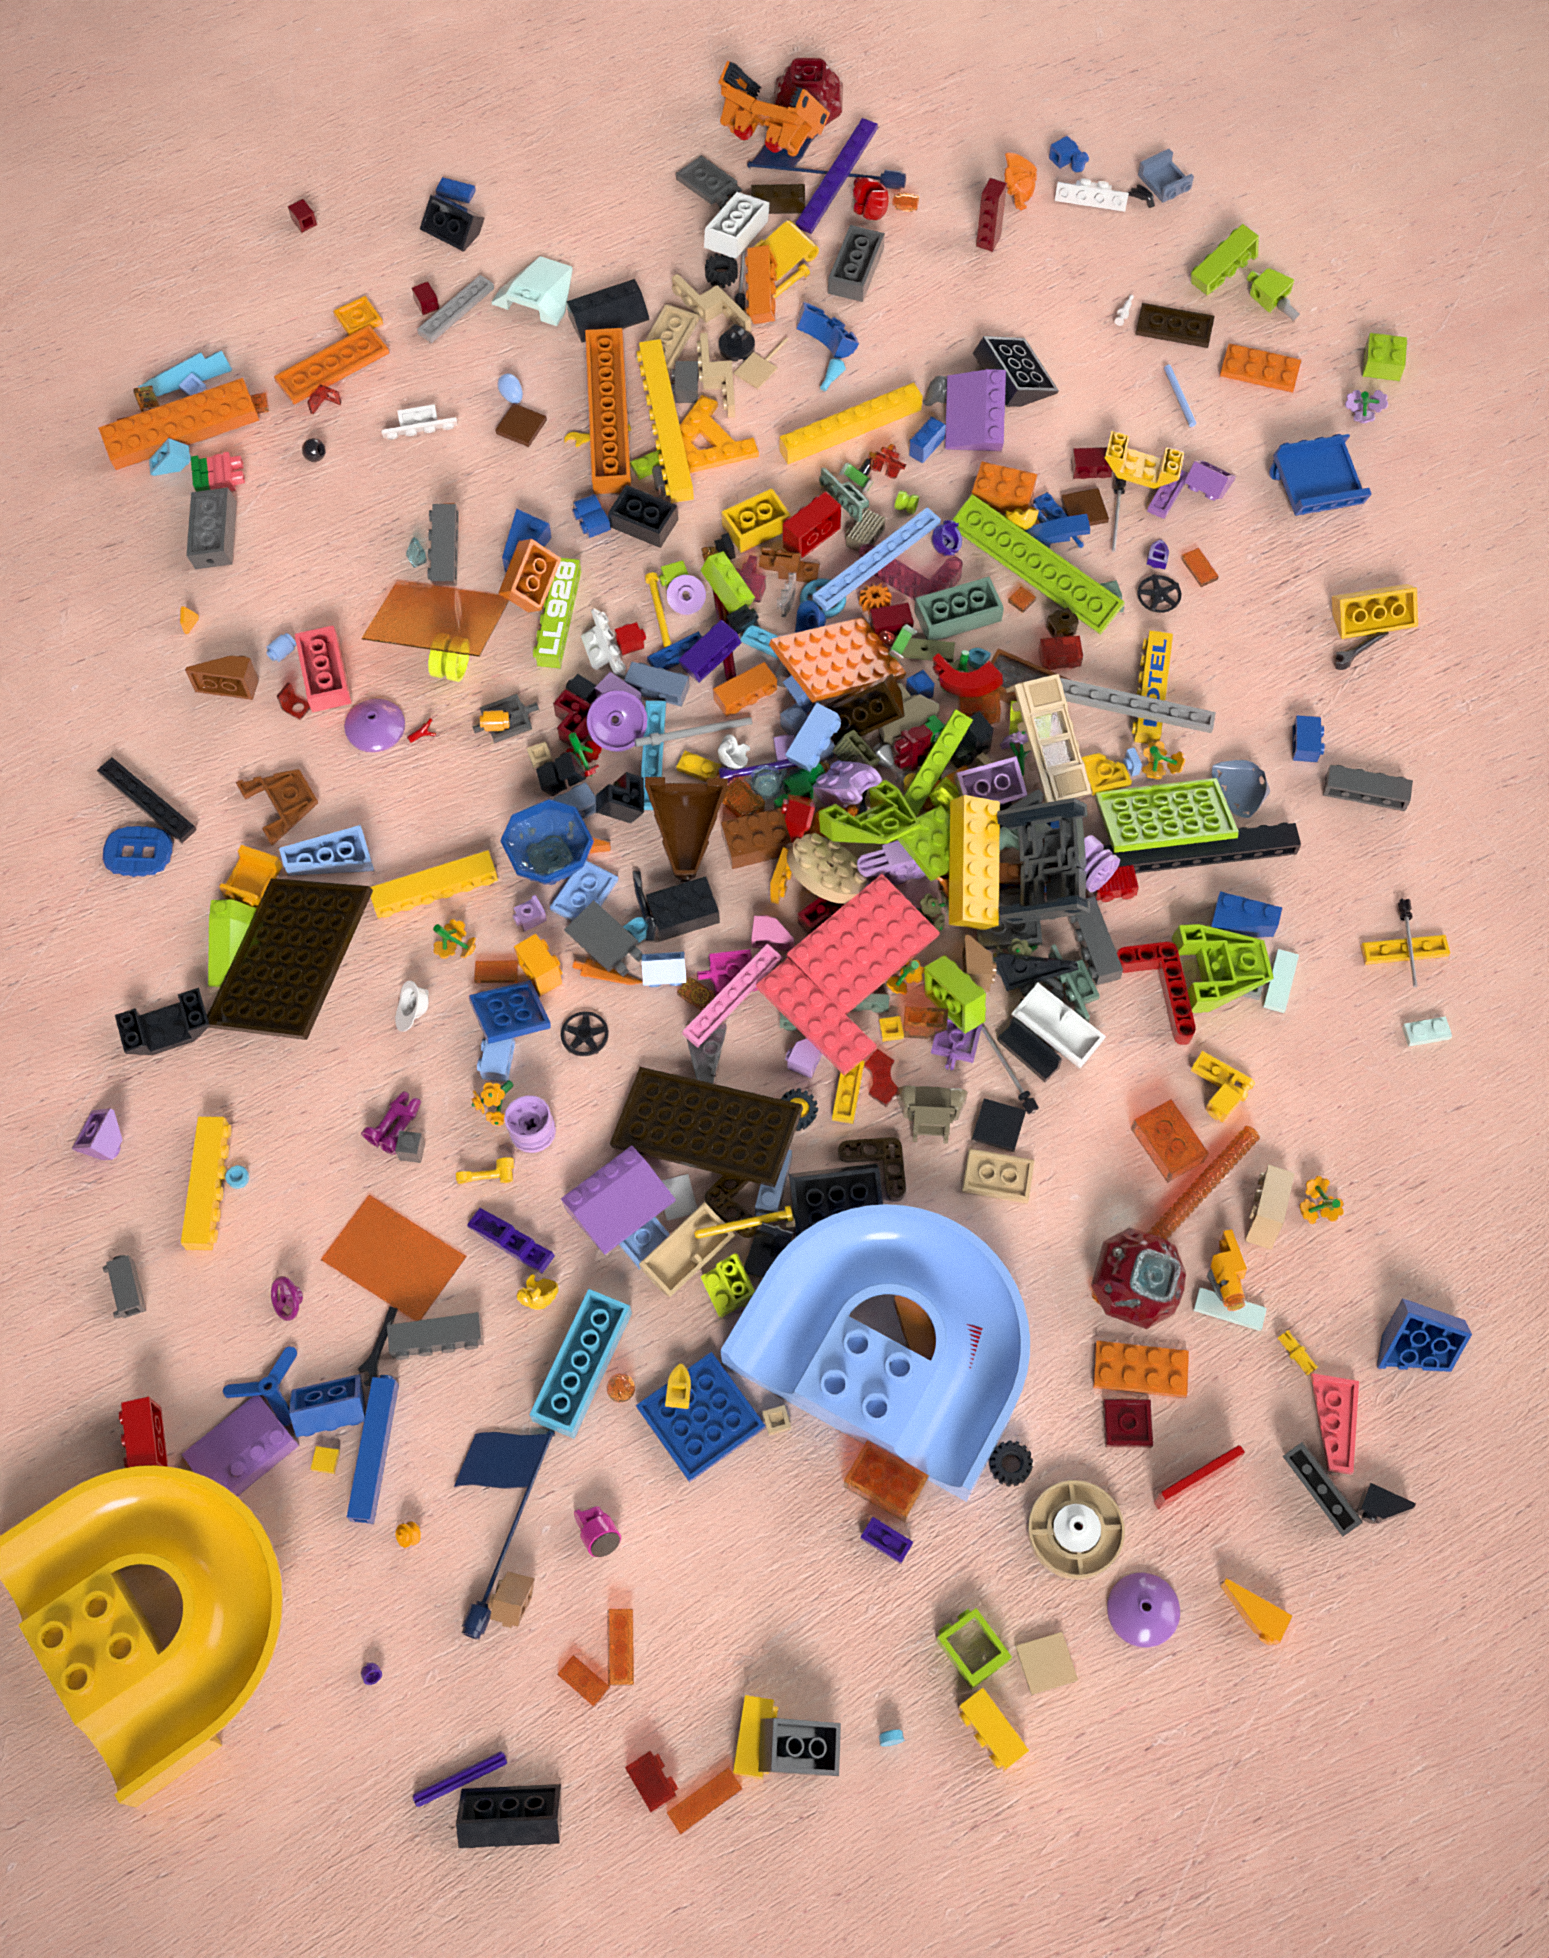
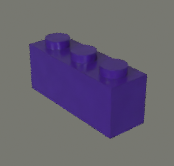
[679,620,742,683]

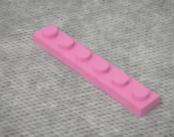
[682,944,783,1048]

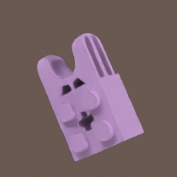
[857,841,925,887]

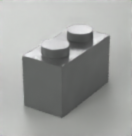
[671,361,699,403]

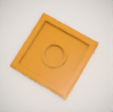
[333,296,383,336]

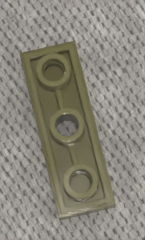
[895,637,955,663]

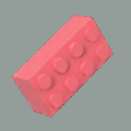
[295,625,352,712]

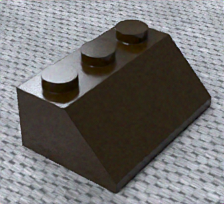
[751,184,805,214]

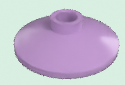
[667,575,706,615]

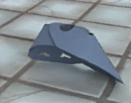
[1212,760,1270,818]

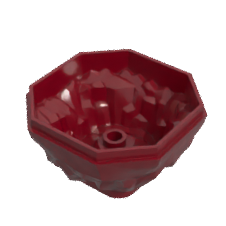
[773,58,843,126]

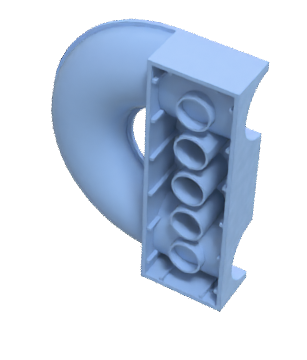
[721,1204,1030,1502]

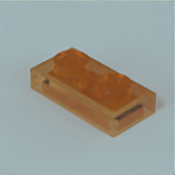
[557,1655,610,1708]

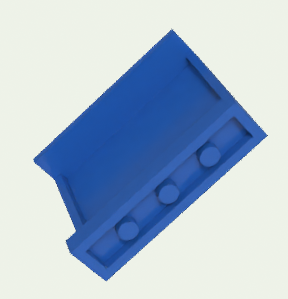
[1273,434,1372,516]

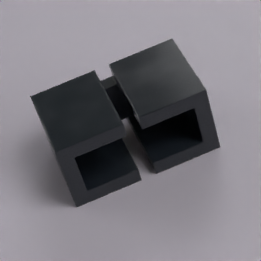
[536,751,586,796]

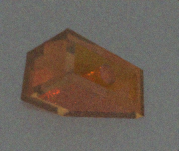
[903,1006,948,1039]

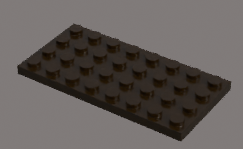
[610,1067,803,1188]

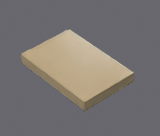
[962,1149,1035,1204]

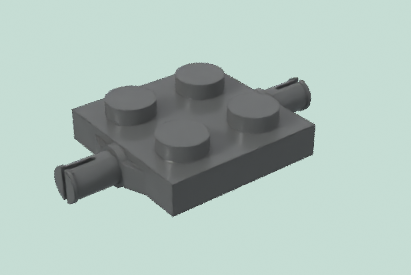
[472,694,539,743]

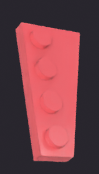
[1311,1373,1359,1475]

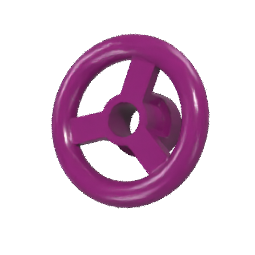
[271,1276,303,1321]

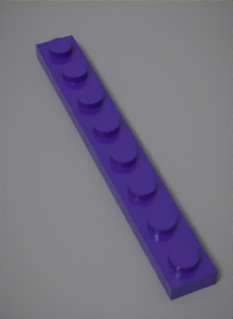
[795,118,878,234]

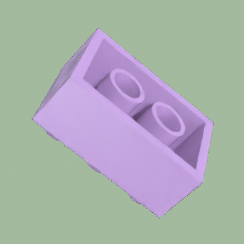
[954,756,1028,806]

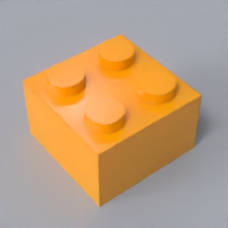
[514,933,563,997]

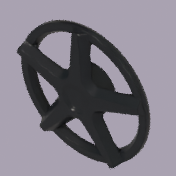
[1137,574,1182,613]
[560,1011,609,1056]

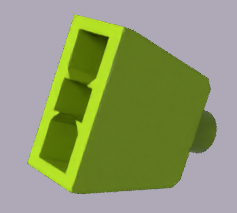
[1247,268,1294,313]

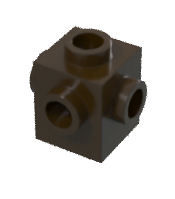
[1046,607,1079,642]

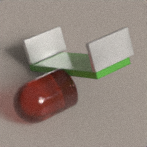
[879,624,918,661]

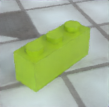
[700,551,755,614]

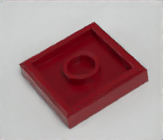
[1103,1399,1153,1448]

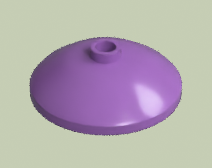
[586,690,647,752]
[344,699,405,752]
[1107,1572,1180,1648]

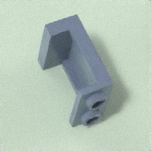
[1138,148,1194,203]

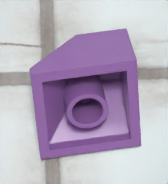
[72,1108,122,1160]

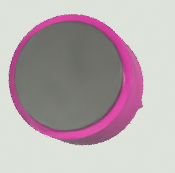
[574,1506,621,1557]

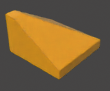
[180,606,199,634]

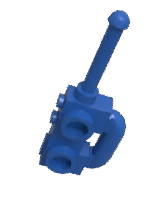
[1031,492,1084,548]

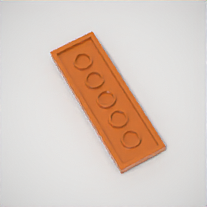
[274,325,389,405]

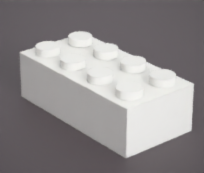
[704,192,769,259]

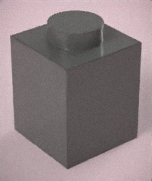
[395,1131,425,1163]

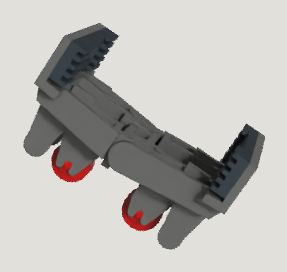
[997,798,1090,924]

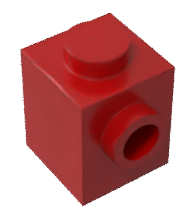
[614,622,646,656]

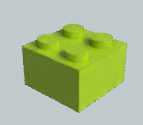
[1362,333,1407,381]

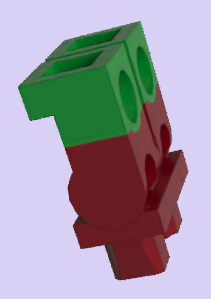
[894,715,945,770]

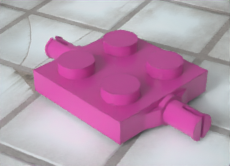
[697,949,758,995]

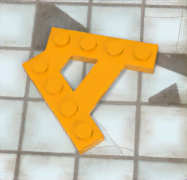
[680,395,759,473]

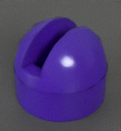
[361,1662,382,1685]

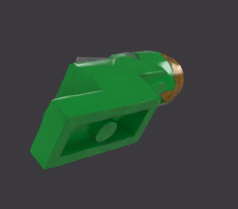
[774,760,831,809]

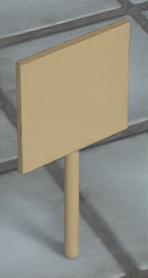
[734,337,788,389]

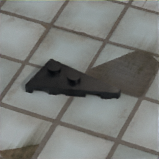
[993,953,1079,991]

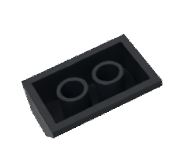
[420,194,485,251]

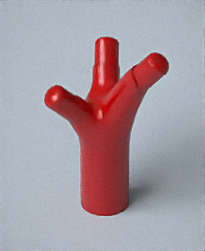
[407,718,436,744]

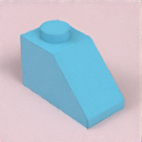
[149,438,191,476]

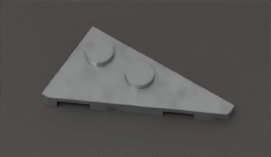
[687,1023,727,1083]

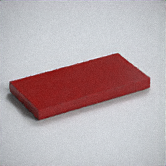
[1154,1445,1245,1510]

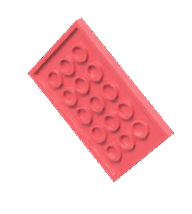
[787,874,940,1015]

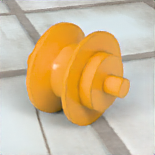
[395,1521,421,1548]

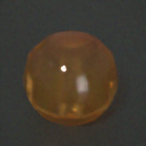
[606,1373,636,1403]

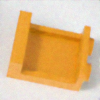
[219,845,283,907]

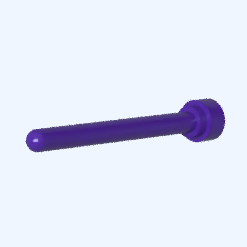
[719,759,797,783]

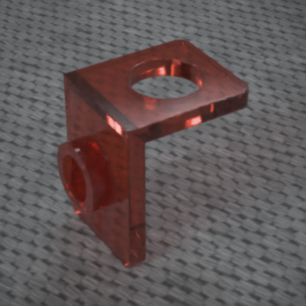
[307,384,342,414]
[277,682,310,720]

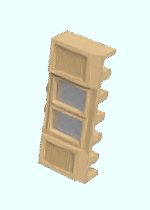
[1006,674,1092,804]

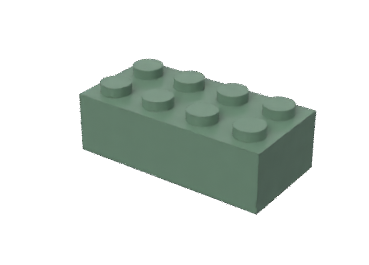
[914,577,1004,641]

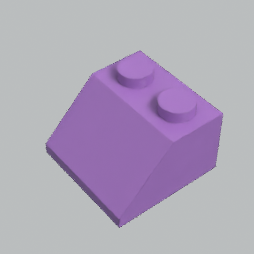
[1184,460,1236,501]

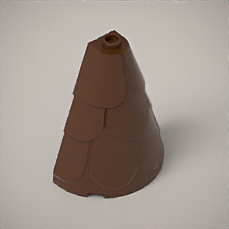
[645,777,728,882]

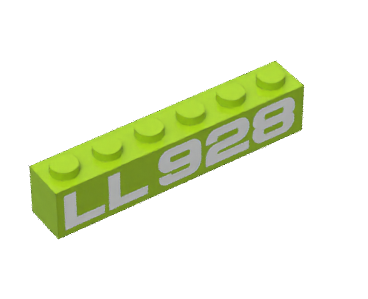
[533,558,581,669]

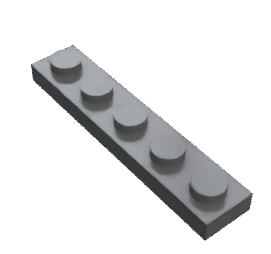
[417,275,494,343]

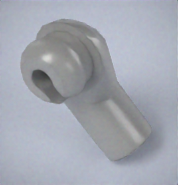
[1278,298,1300,321]

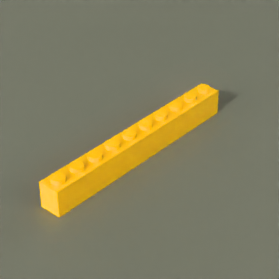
[636,339,694,503]

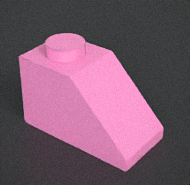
[751,915,794,951]

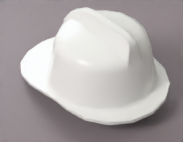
[395,981,429,1032]

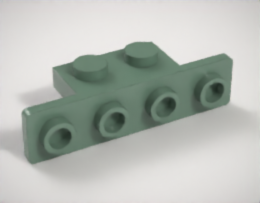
[819,467,869,522]
[1048,944,1100,1023]

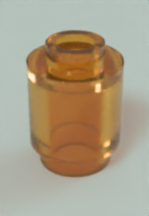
[893,191,919,212]

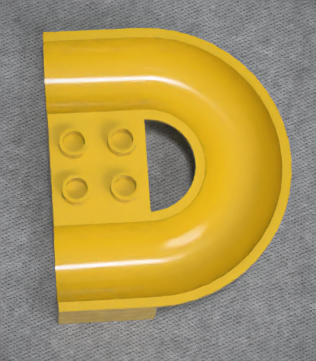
[0,1466,283,1808]

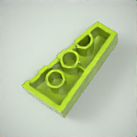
[1191,224,1259,296]

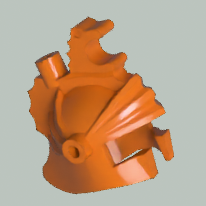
[1004,153,1037,211]

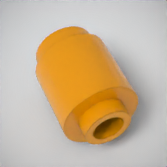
[480,710,509,732]

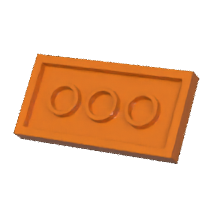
[1220,343,1302,393]
[1093,1341,1189,1398]

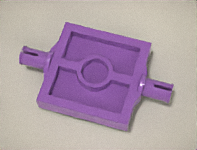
[931,1014,982,1070]

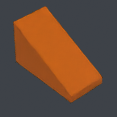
[589,837,611,854]

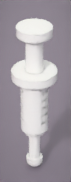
[1115,295,1134,326]

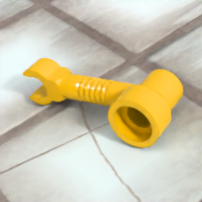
[456,1157,514,1184]

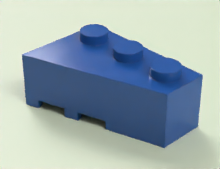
[502,508,552,572]
[1210,891,1283,937]

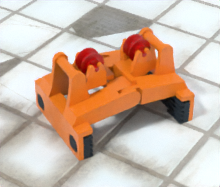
[718,61,830,157]

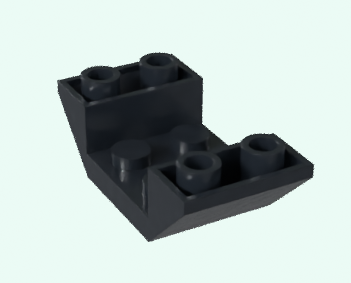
[115,987,210,1055]

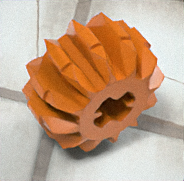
[859,583,892,616]

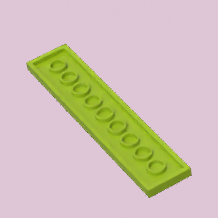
[953,494,1125,635]

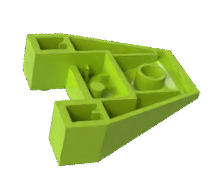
[819,780,920,844]
[1171,924,1274,1013]

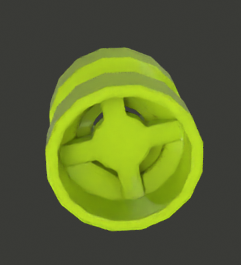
[895,490,919,514]

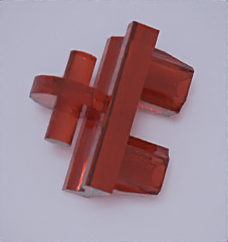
[868,444,907,479]

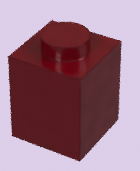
[288,199,317,233]
[411,281,439,315]

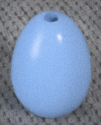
[497,374,523,404]

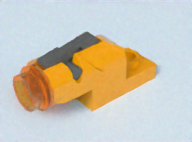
[1207,1229,1247,1311]

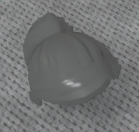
[923,376,947,406]

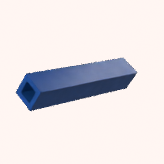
[347,1375,399,1524]

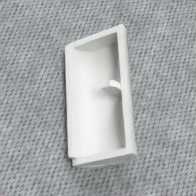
[1011,983,1106,1069]

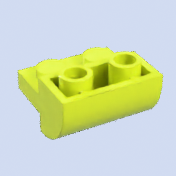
[701,1253,755,1317]

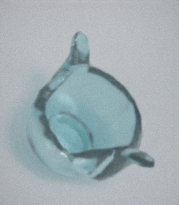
[743,765,787,799]

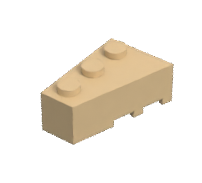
[1245,1165,1295,1250]

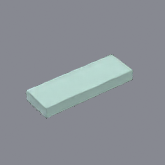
[1263,949,1299,1013]
[1193,1288,1267,1331]

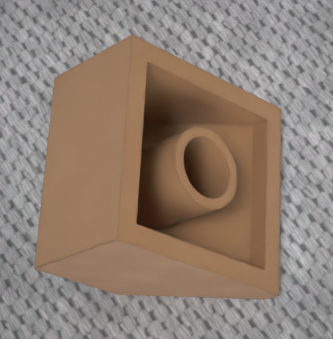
[962,935,996,992]

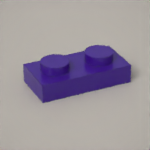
[860,1517,914,1564]

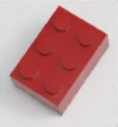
[783,491,841,559]
[119,1396,168,1468]

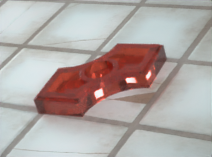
[864,1048,899,1107]

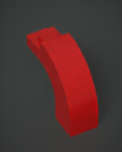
[932,653,1003,698]

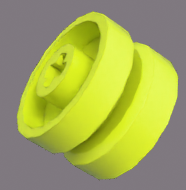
[428,633,470,682]

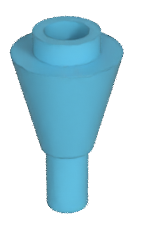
[820,358,846,391]

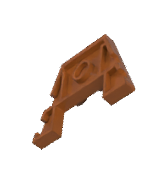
[236,769,318,846]

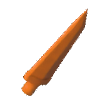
[572,958,643,985]

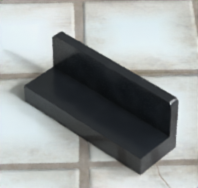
[997,1017,1062,1082]

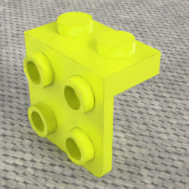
[929,777,959,815]

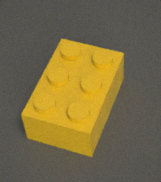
[721,488,791,553]

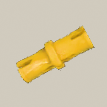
[1277,1330,1318,1376]

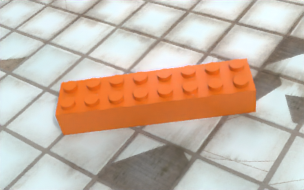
[98,378,260,470]

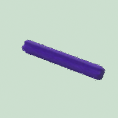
[412,1751,507,1807]

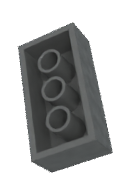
[828,225,885,302]

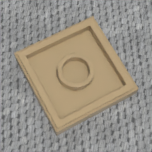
[1015,1632,1078,1696]

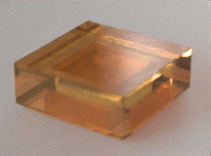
[1008,586,1036,613]

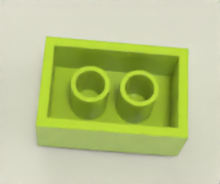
[924,955,986,1034]

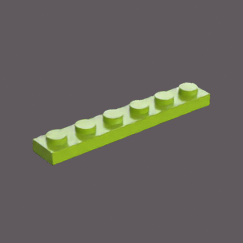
[903,709,973,816]

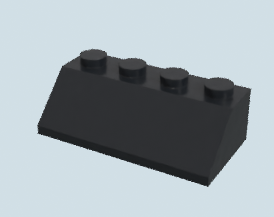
[566,279,650,343]
[456,1784,561,1848]

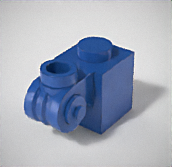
[1049,136,1089,173]

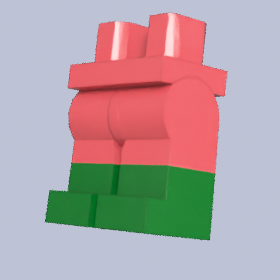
[190,452,245,492]

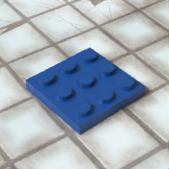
[469,980,551,1044]

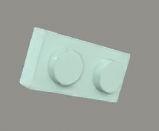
[1402,1017,1452,1047]

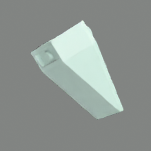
[492,256,573,326]

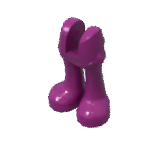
[361,1091,421,1155]

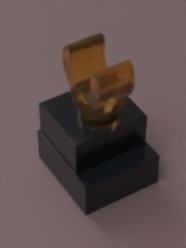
[701,533,736,561]

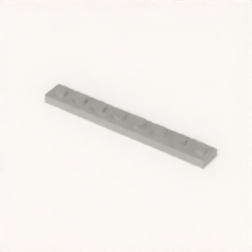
[1060,678,1216,733]

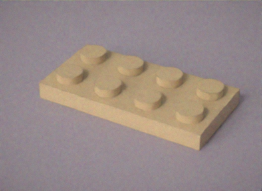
[635,304,699,374]

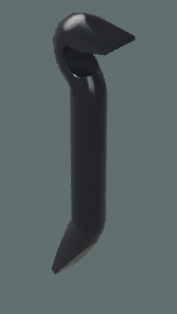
[632,871,656,941]

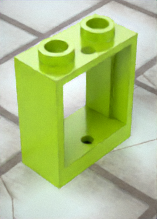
[936,1608,1012,1690]

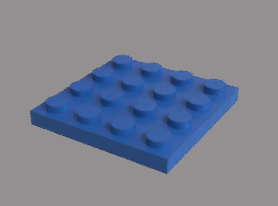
[636,1352,766,1483]

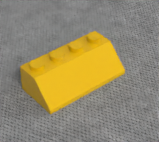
[1332,584,1418,639]

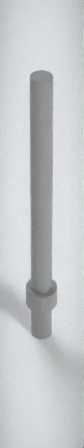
[634,716,752,747]

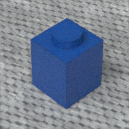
[906,670,935,699]

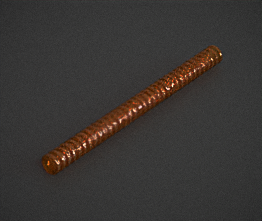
[1091,1126,1260,1305]

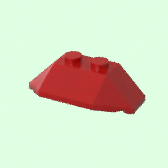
[781,794,815,843]

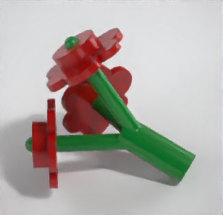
[562,733,602,777]

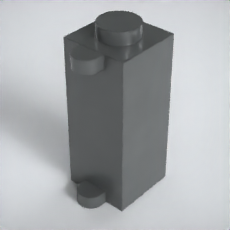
[102,1255,146,1318]

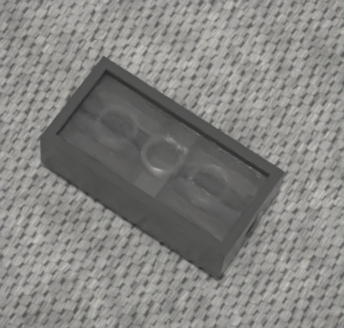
[186,487,237,569]

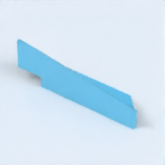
[138,351,232,399]

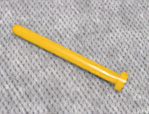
[773,264,810,298]
[644,572,671,648]
[694,1206,793,1239]

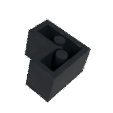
[950,711,994,769]
[596,772,644,824]

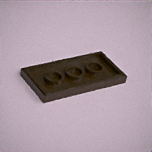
[1135,303,1215,348]

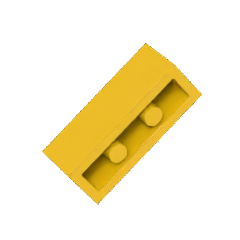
[958,1688,1029,1771]
[733,1695,778,1780]

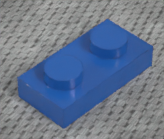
[436,177,476,203]

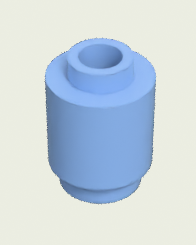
[266,633,296,662]

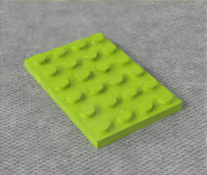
[1095,778,1238,853]

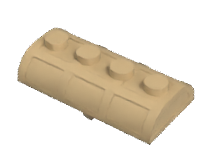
[639,1202,735,1297]

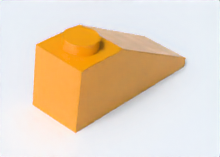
[1220,1578,1293,1646]

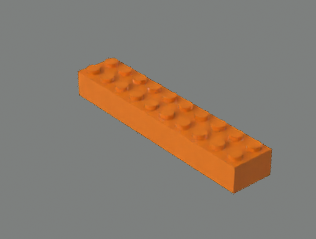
[585,328,632,494]

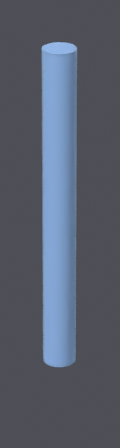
[1164,365,1197,427]

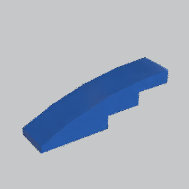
[1025,514,1091,548]

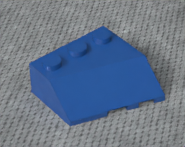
[1377,1298,1472,1372]

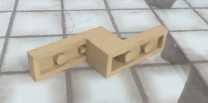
[672,274,751,332]
[697,333,735,418]

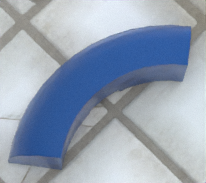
[796,302,859,359]

